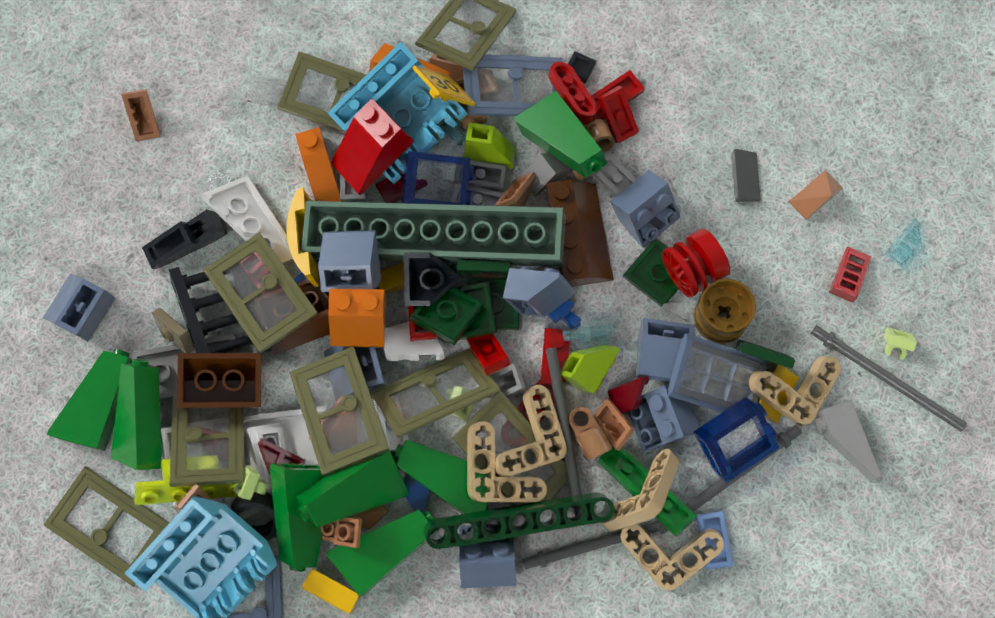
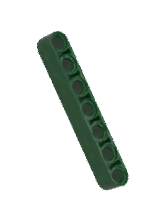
[424,492,615,549]

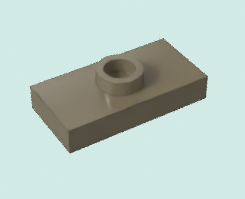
[152,308,195,353]

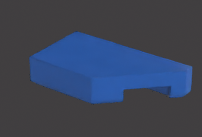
[404,474,430,513]

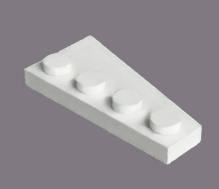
[202,176,295,266]

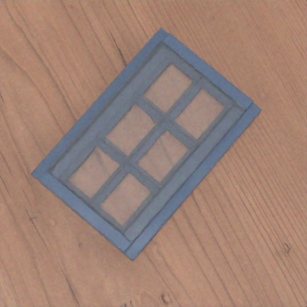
[667,333,766,421]

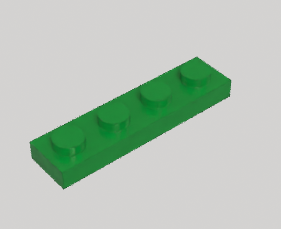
[598,446,697,537]

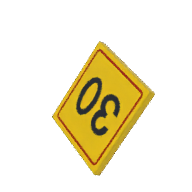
[412,65,476,106]

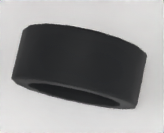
[230,492,276,542]

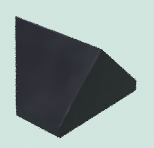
[404,252,463,306]

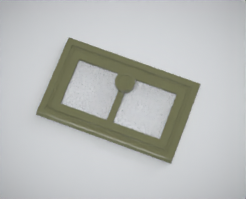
[415,0,517,71]
[277,51,366,133]
[203,232,318,353]
[289,346,389,476]
[370,348,501,438]
[452,391,568,518]
[169,395,245,487]
[43,466,170,587]

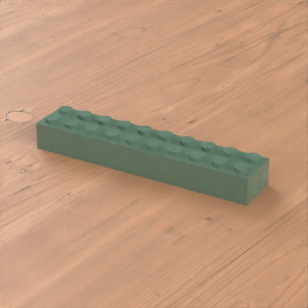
[301,201,566,267]

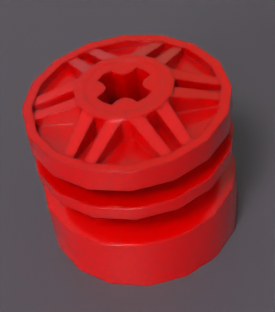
[662,228,730,298]

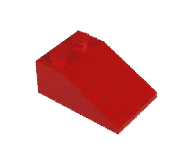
[331,99,414,196]

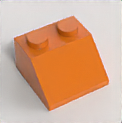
[328,289,386,347]

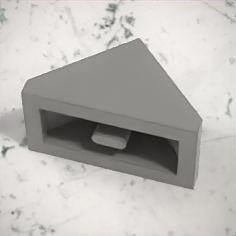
[520,152,573,197]
[485,363,526,403]

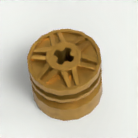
[694,279,756,344]

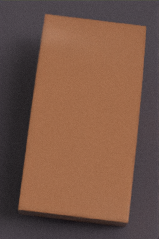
[321,516,362,548]

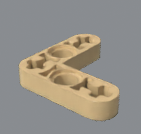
[749,356,841,425]
[495,385,567,477]
[467,421,547,503]
[600,449,680,532]
[620,523,724,590]

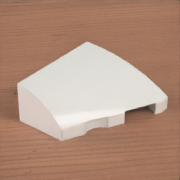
[378,322,444,361]

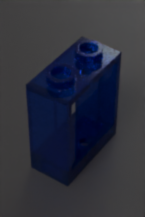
[402,151,474,205]
[693,397,779,483]

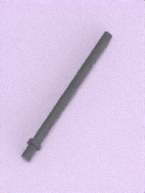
[810,325,967,432]
[546,347,582,515]
[656,425,802,534]
[522,512,696,570]

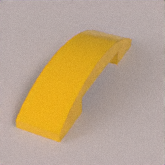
[287,187,320,287]

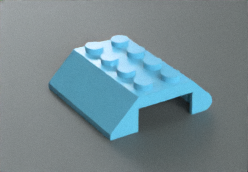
[328,42,468,184]
[124,496,277,618]

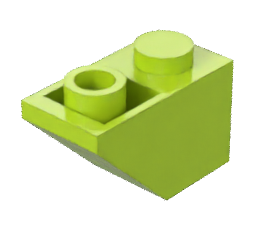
[463,122,516,169]
[560,344,620,394]

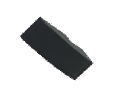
[142,209,227,270]

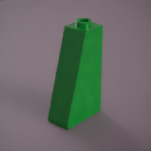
[514,91,607,178]
[47,349,132,451]
[111,359,162,470]
[393,440,488,514]
[295,450,409,527]
[270,463,328,572]
[325,509,439,597]

